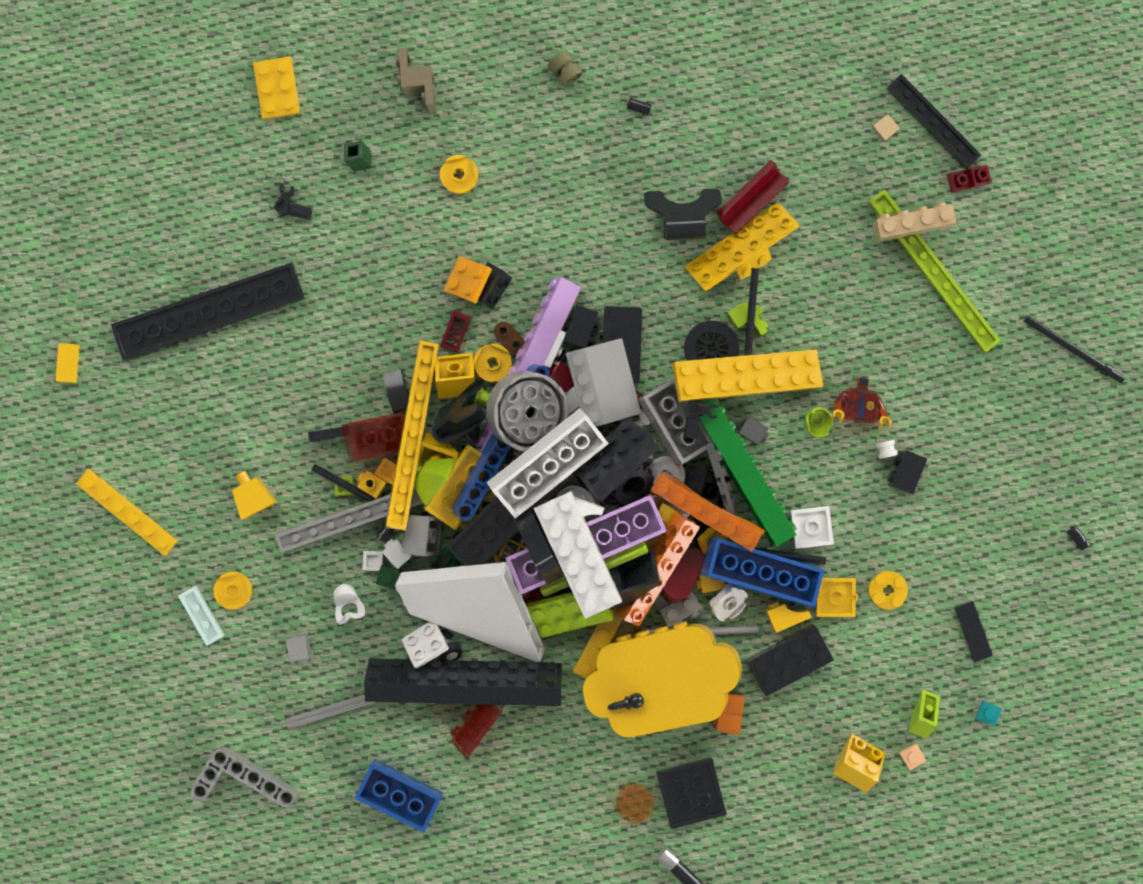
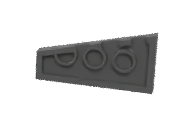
[705,443,737,516]

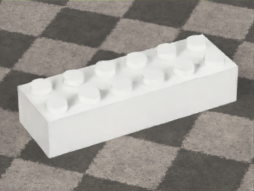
[487,408,609,518]
[534,491,622,619]

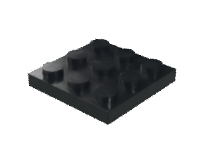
[656,757,727,829]

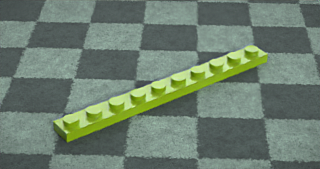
[868,189,1001,353]

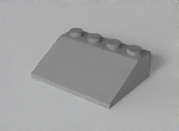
[566,338,641,427]

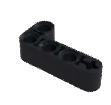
[512,507,565,585]

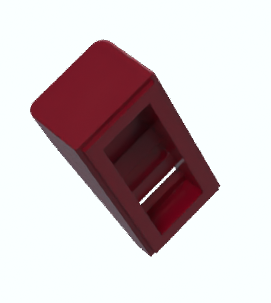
[440,309,472,353]

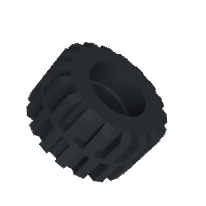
[608,463,654,507]

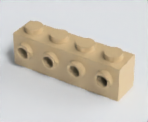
[872,203,957,242]

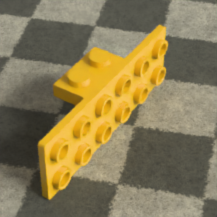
[685,202,799,291]

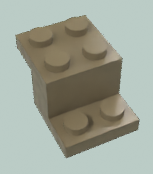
[396,48,437,114]

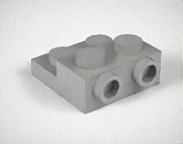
[654,590,702,627]

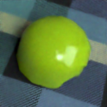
[804,406,833,438]

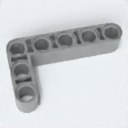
[191,747,298,807]

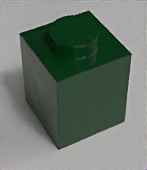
[344,141,371,171]
[376,565,404,589]

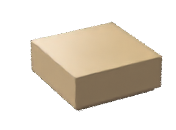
[872,114,900,141]

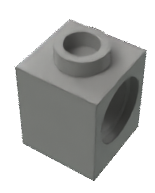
[286,634,312,664]

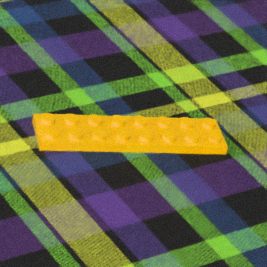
[672,350,823,402]

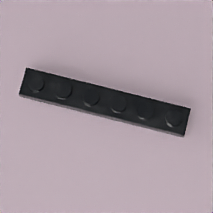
[886,74,981,170]

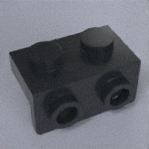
[478,262,512,310]

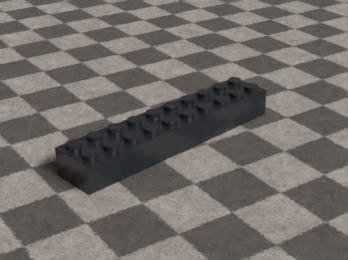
[364,658,562,706]

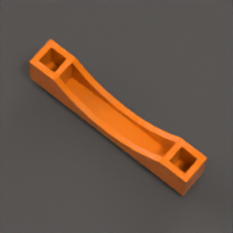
[650,471,765,552]

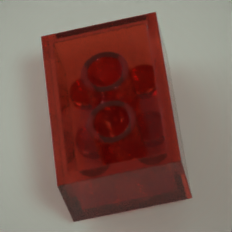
[341,412,405,463]

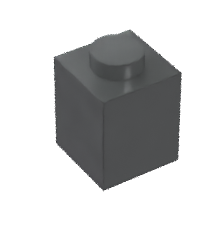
[737,416,769,445]

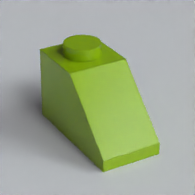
[909,690,940,739]

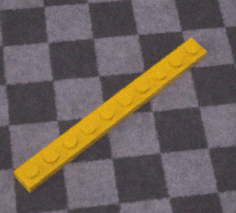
[385,340,439,531]
[573,503,680,679]

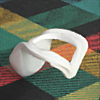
[333,584,365,625]

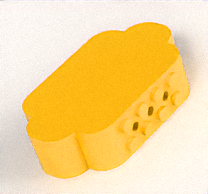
[583,622,742,737]

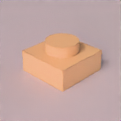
[899,743,926,770]

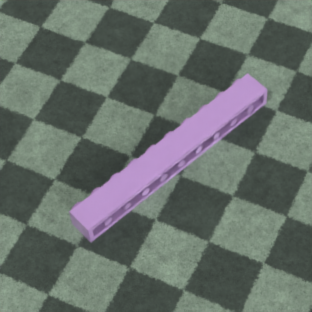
[476,277,581,459]

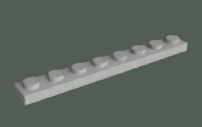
[274,487,423,553]

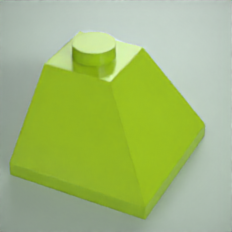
[414,458,456,505]

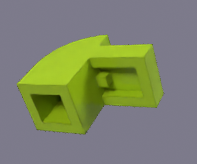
[726,303,768,337]

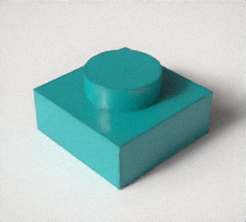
[975,700,1002,726]

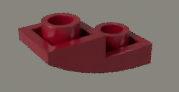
[947,165,992,193]

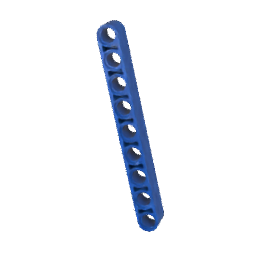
[452,364,549,521]

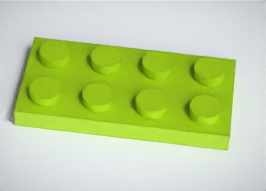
[527,592,614,638]

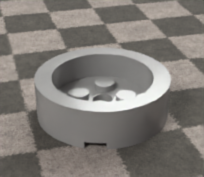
[486,371,569,451]

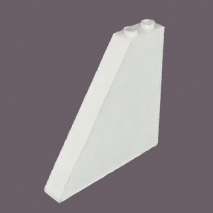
[395,562,545,662]

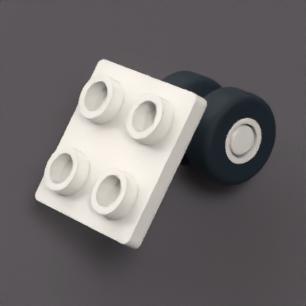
[402,622,462,669]

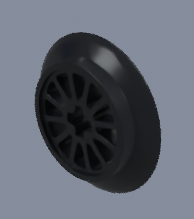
[684,321,740,361]

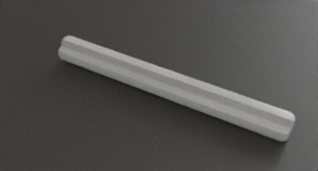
[286,694,375,729]

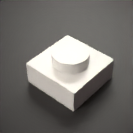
[362,551,384,571]

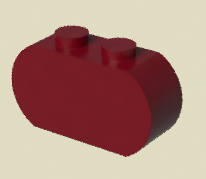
[659,545,704,604]

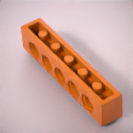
[615,511,700,627]

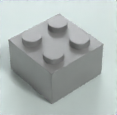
[402,515,443,556]

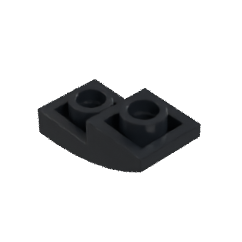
[383,369,409,414]

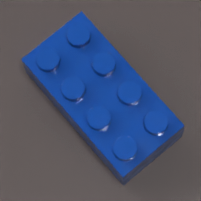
[354,759,444,833]

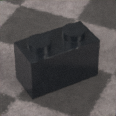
[564,305,600,349]
[887,450,927,494]

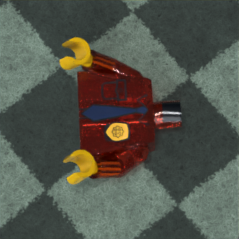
[830,378,891,429]

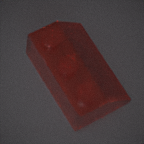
[450,704,504,759]

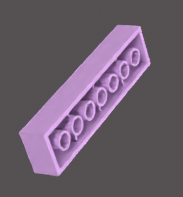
[505,495,667,594]

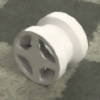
[875,440,898,459]

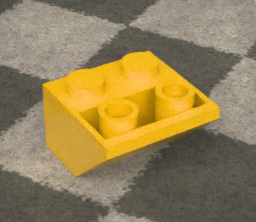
[833,734,885,793]

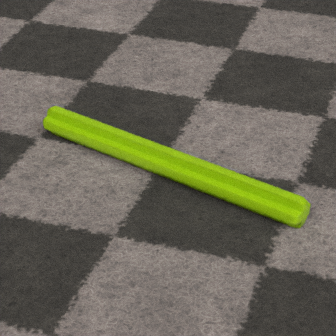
[540,542,648,596]

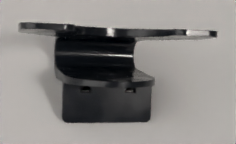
[644,189,722,241]
[432,380,486,447]

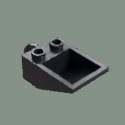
[609,549,661,610]

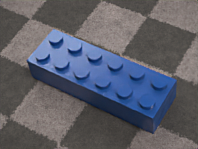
[700,538,825,607]

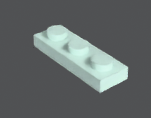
[178,586,225,646]

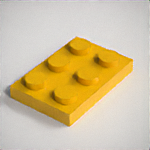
[253,56,301,120]

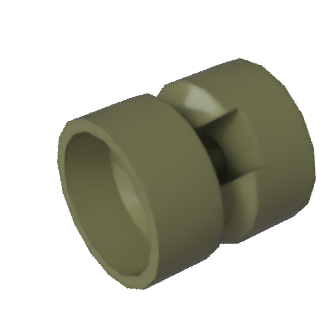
[548,50,583,88]

